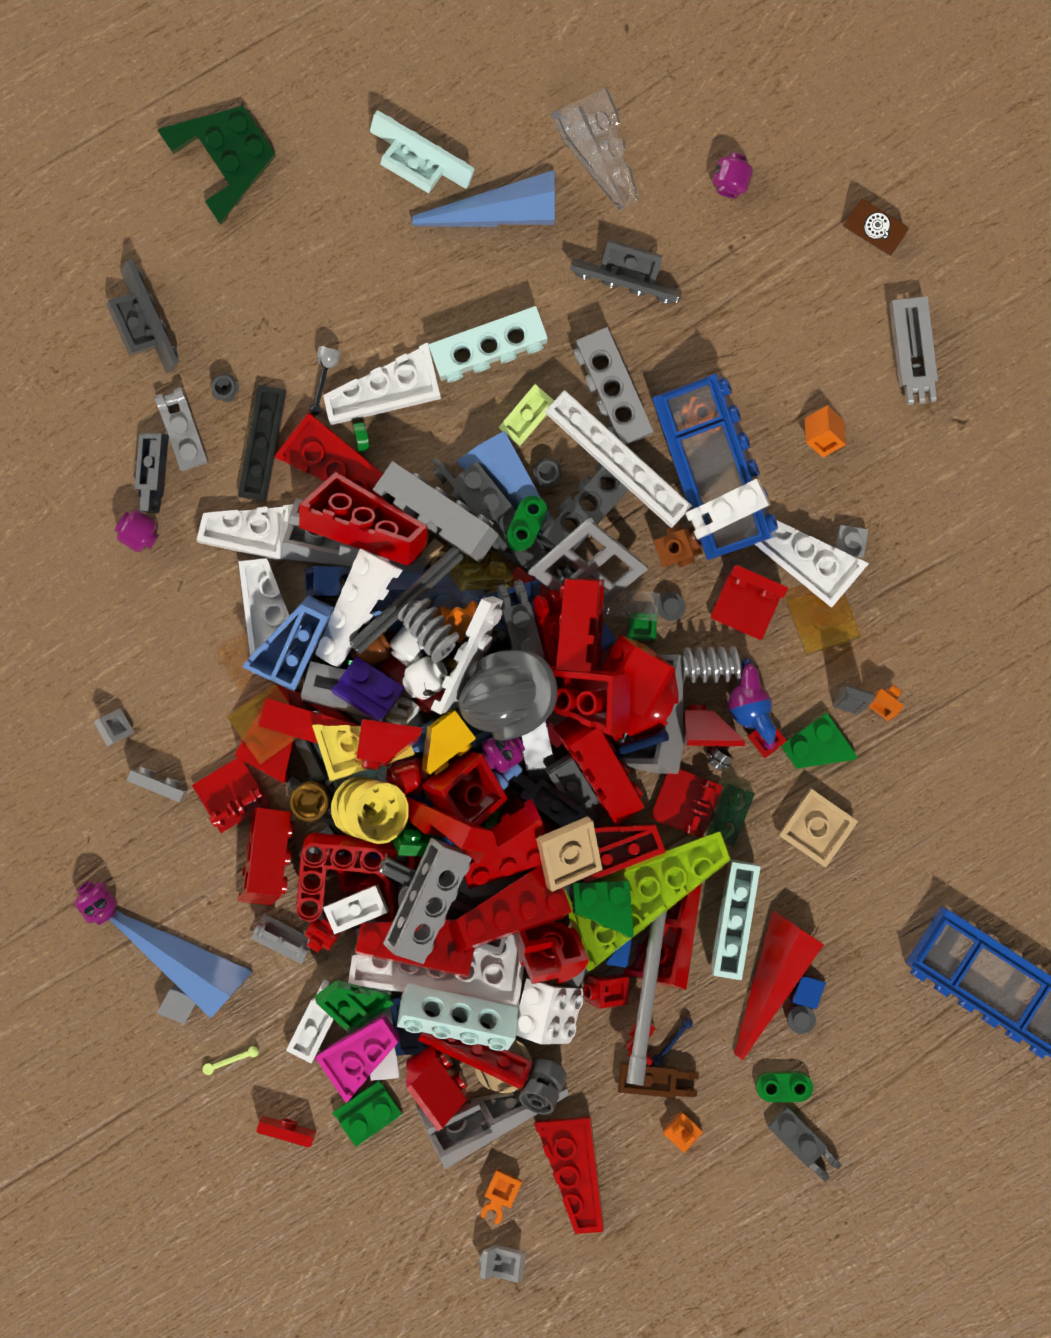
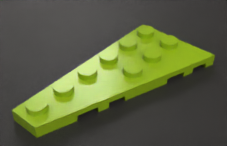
[565,832,731,972]

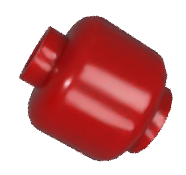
[386,757,430,796]

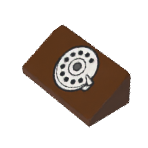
[843,198,909,256]

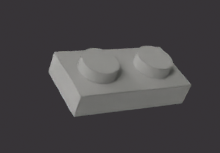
[126,766,188,802]

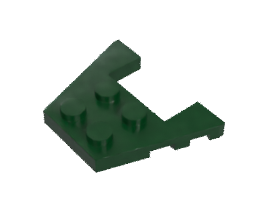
[158,106,276,225]

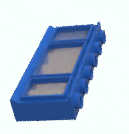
[652,373,778,560]
[905,906,1051,1059]

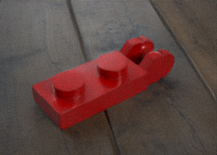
[533,589,563,666]

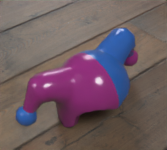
[728,659,776,749]

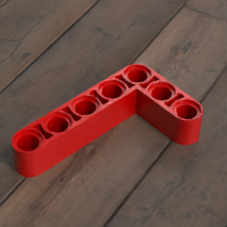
[296,833,422,922]

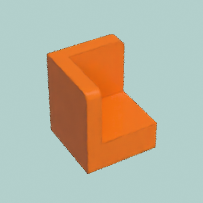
[805,405,846,458]
[435,600,478,643]

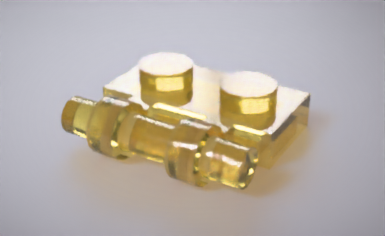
[450,550,515,591]

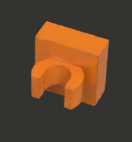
[868,684,904,721]
[663,1111,703,1153]

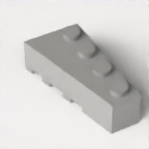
[373,461,499,564]

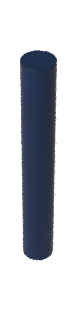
[614,730,669,757]

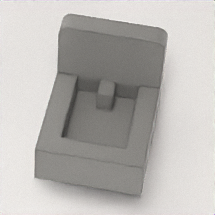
[479,1244,526,1283]

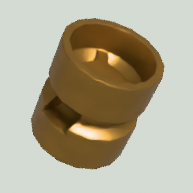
[290,781,330,821]

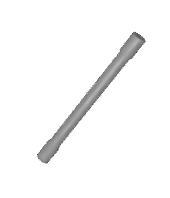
[626,910,668,1086]

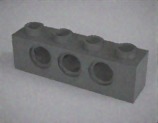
[539,463,629,562]

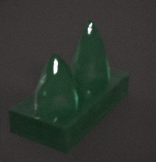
[706,783,755,847]

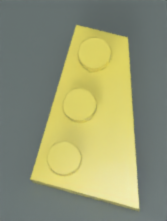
[312,725,414,782]

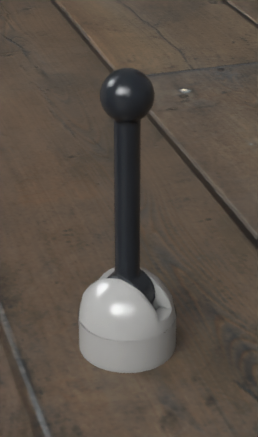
[309,346,341,415]

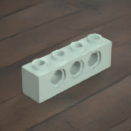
[428,306,548,383]
[710,859,760,980]
[397,984,519,1051]

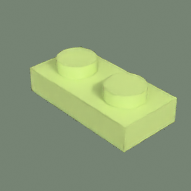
[498,384,554,447]

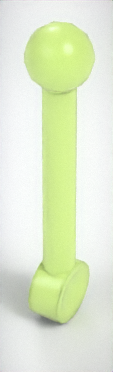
[202,1046,259,1075]

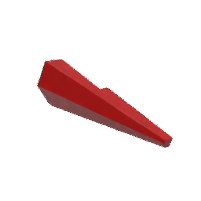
[405,796,502,868]
[624,883,702,990]
[734,910,824,1060]

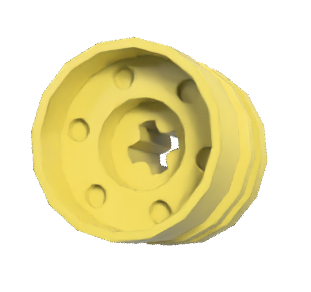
[331,776,408,844]

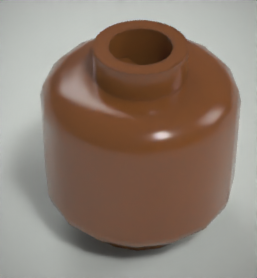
[350,628,393,666]

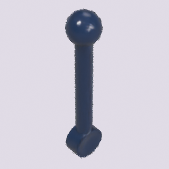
[652,1018,693,1066]

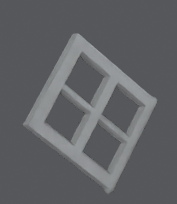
[528,518,648,606]

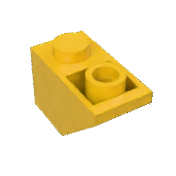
[422,710,476,775]

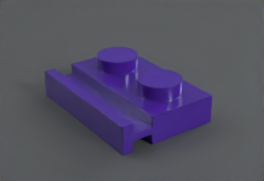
[332,656,405,722]

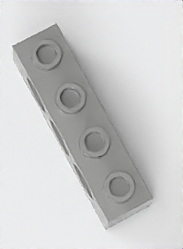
[573,327,654,446]
[383,837,472,964]

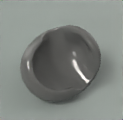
[459,650,557,741]

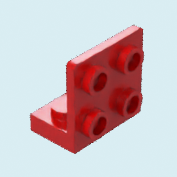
[710,565,788,640]

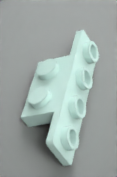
[370,111,475,193]

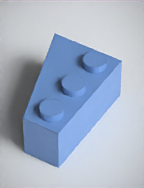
[242,595,335,692]

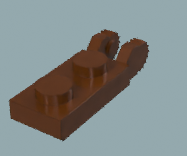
[617,1062,699,1098]

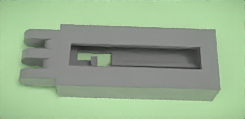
[889,296,938,405]
[301,661,412,721]

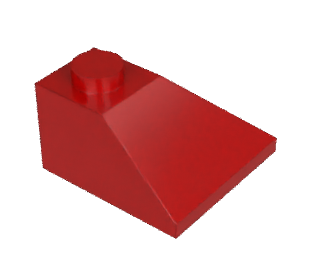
[683,704,745,746]
[356,719,422,770]

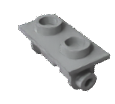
[251,913,310,964]

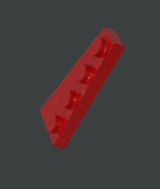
[274,413,385,501]
[534,1116,605,1234]

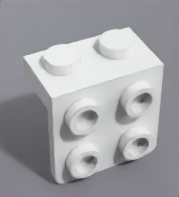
[516,978,583,1044]

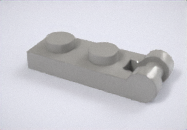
[155,387,209,472]

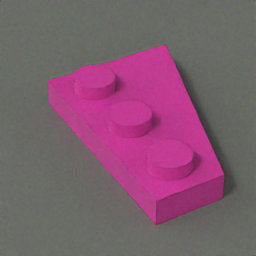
[315,1015,401,1103]

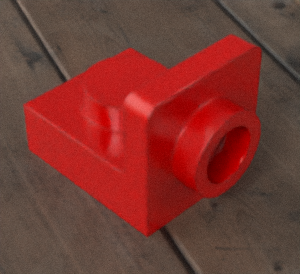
[583,974,629,1009]

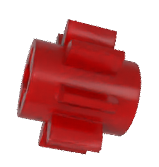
[304,916,340,953]

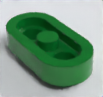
[506,496,547,552]
[755,1071,813,1102]

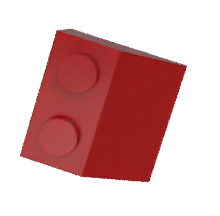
[600,634,675,719]
[422,751,508,826]
[406,1046,468,1131]

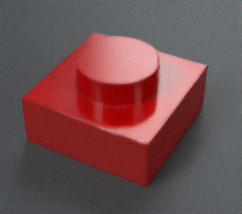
[746,726,787,759]

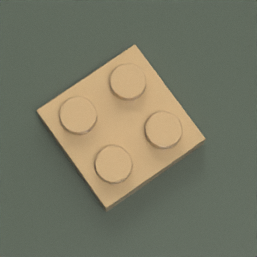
[778,788,858,868]
[536,816,603,892]

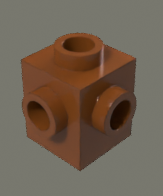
[653,524,703,568]

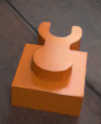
[481,1168,522,1224]

